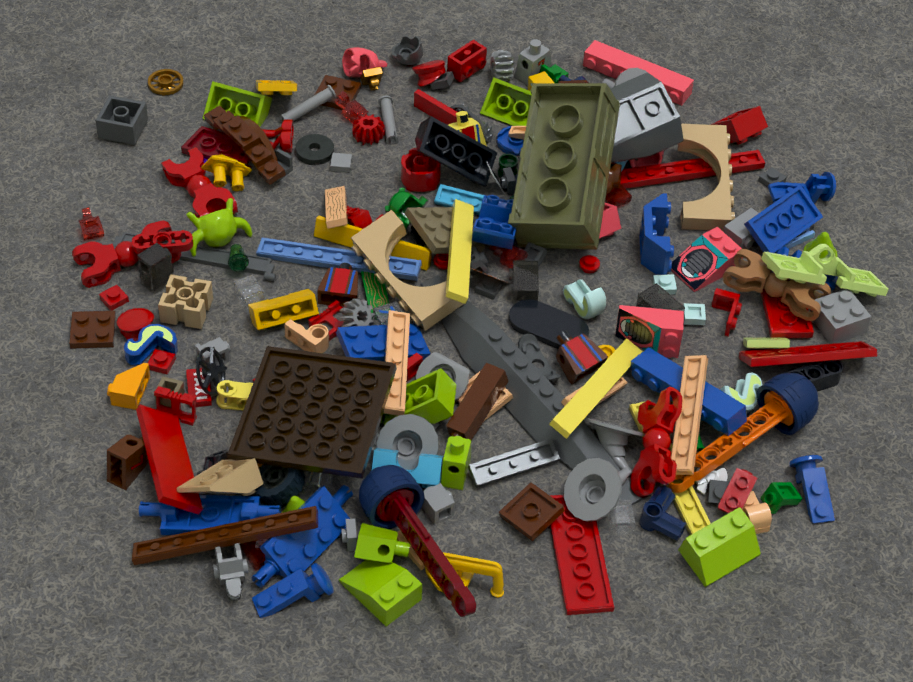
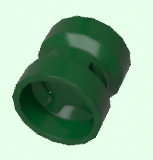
[498,154,518,178]

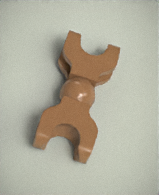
[723,249,831,321]

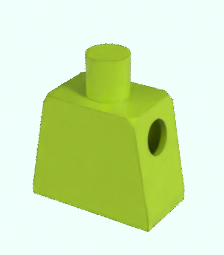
[441,436,471,490]
[354,523,410,563]

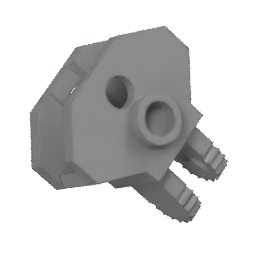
[213,543,248,601]

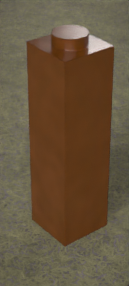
[446,363,509,441]

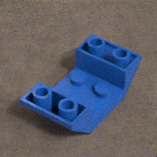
[639,193,674,275]
[472,195,517,250]

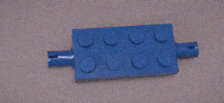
[251,485,353,588]
[139,495,281,535]

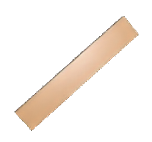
[383,310,410,416]
[671,355,708,475]

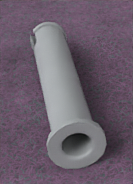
[281,85,337,121]
[378,95,398,144]

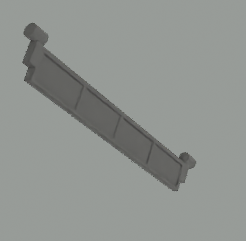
[106,232,276,282]

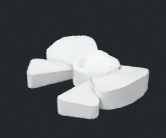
[695,468,728,495]

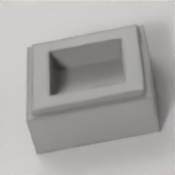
[330,153,352,172]

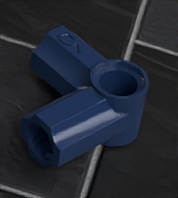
[639,486,687,541]

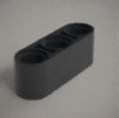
[788,360,843,392]

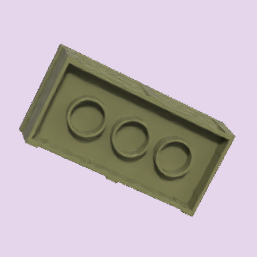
[508,83,620,250]

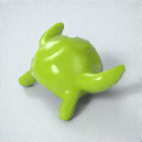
[186,198,252,257]

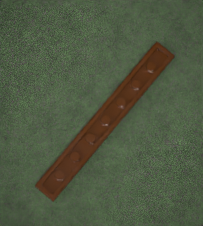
[132,506,318,565]

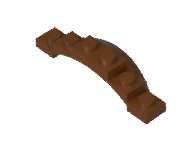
[204,106,286,185]

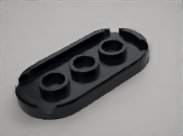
[509,299,589,349]

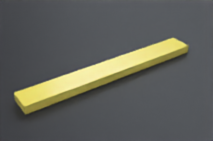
[445,199,474,304]
[549,338,643,439]
[629,402,711,535]

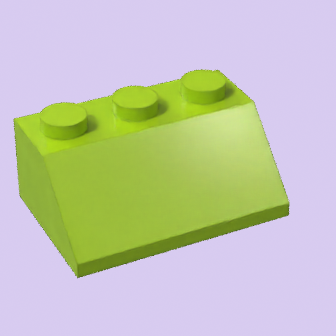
[480,77,532,126]
[203,81,272,127]
[678,507,761,587]

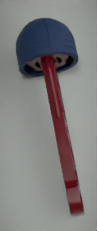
[359,465,476,617]

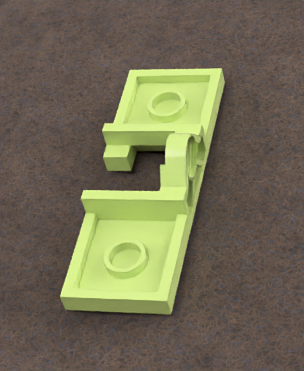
[761,244,889,297]

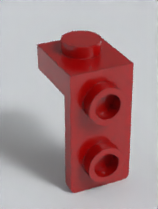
[347,206,373,229]
[711,288,742,336]
[717,468,757,514]

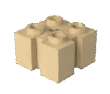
[158,275,213,329]

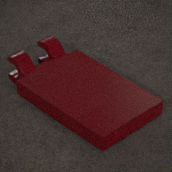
[181,126,252,168]

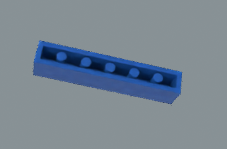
[631,347,747,436]

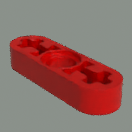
[132,230,194,255]

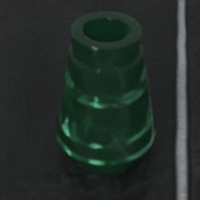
[228,244,249,272]

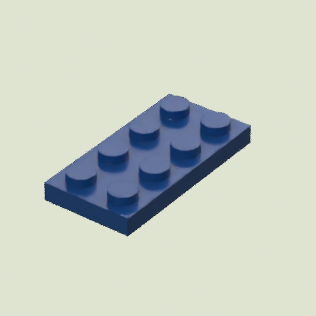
[744,185,823,253]
[336,323,431,362]

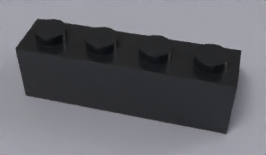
[415,116,497,187]

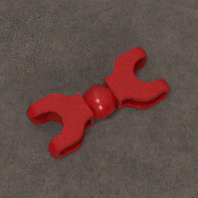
[161,147,238,218]
[72,221,181,288]
[631,387,682,498]

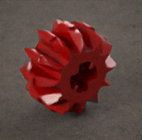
[352,114,385,145]

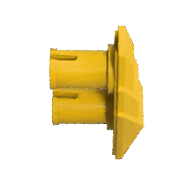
[201,155,252,191]

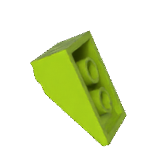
[383,368,457,425]
[339,559,422,627]

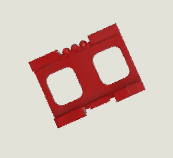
[308,300,343,341]
[154,386,197,426]

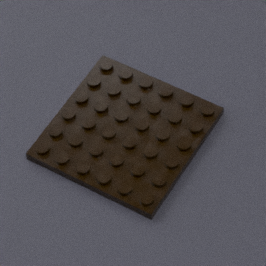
[228,346,397,479]

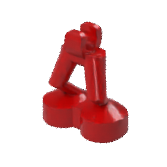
[262,119,294,153]

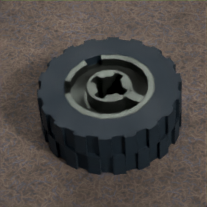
[255,464,306,506]

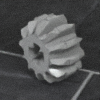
[490,50,514,82]
[339,299,375,327]

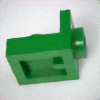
[540,64,569,83]
[761,482,803,514]

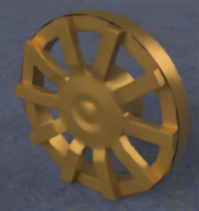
[148,69,184,96]

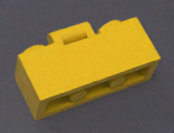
[248,289,319,330]

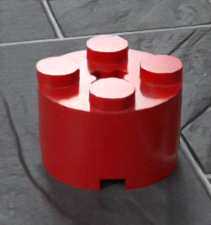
[401,148,441,192]

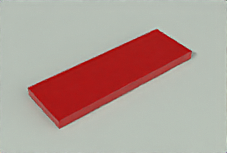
[739,341,877,367]
[136,404,203,514]
[550,495,614,615]

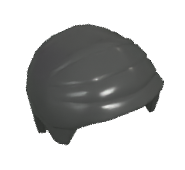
[392,36,423,66]

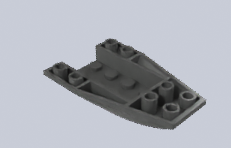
[610,72,684,163]

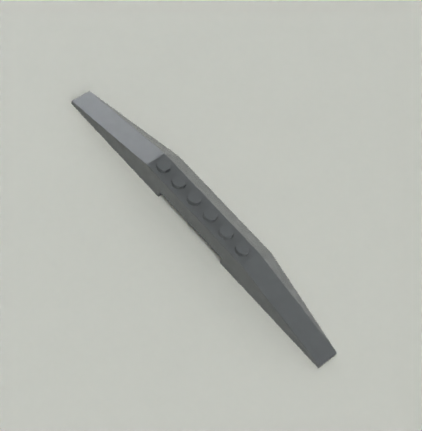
[421,275,642,510]

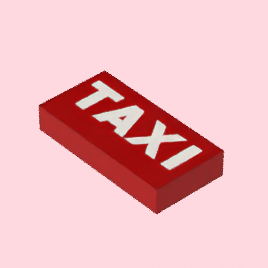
[186,368,212,408]

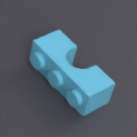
[372,448,444,488]

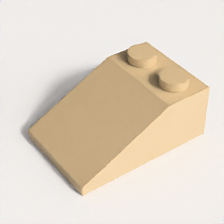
[176,458,263,496]

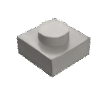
[341,518,357,551]

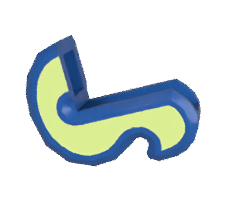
[124,324,178,365]

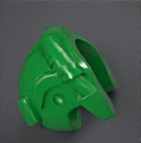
[385,188,428,230]

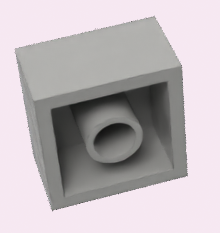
[810,289,872,344]

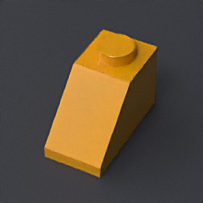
[107,363,150,410]

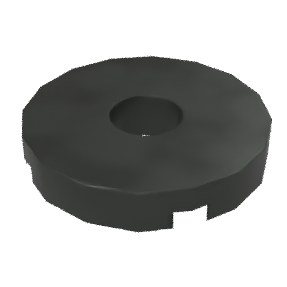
[295,134,334,165]

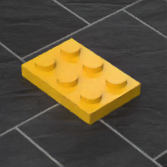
[256,80,297,95]

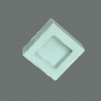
[653,274,677,295]
[683,303,706,325]

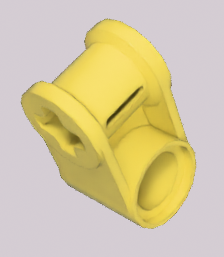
[216,380,253,411]

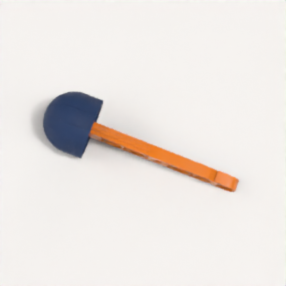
[668,373,819,493]

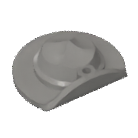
[416,352,470,401]

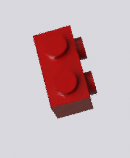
[447,40,487,82]

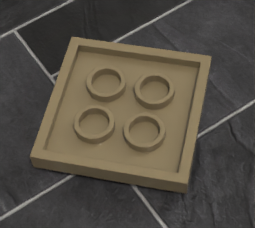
[405,207,485,254]

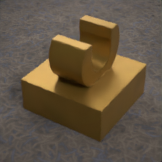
[361,67,383,91]

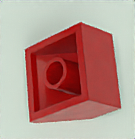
[711,106,768,145]

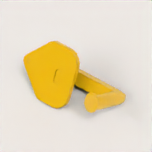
[425,552,504,598]

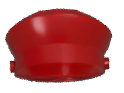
[412,60,446,86]
[117,308,154,341]

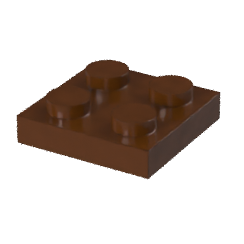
[315,75,361,112]
[69,310,116,349]
[499,482,565,541]

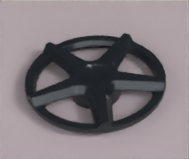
[196,347,227,396]

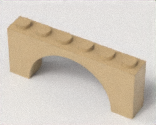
[677,124,735,231]
[351,210,464,331]

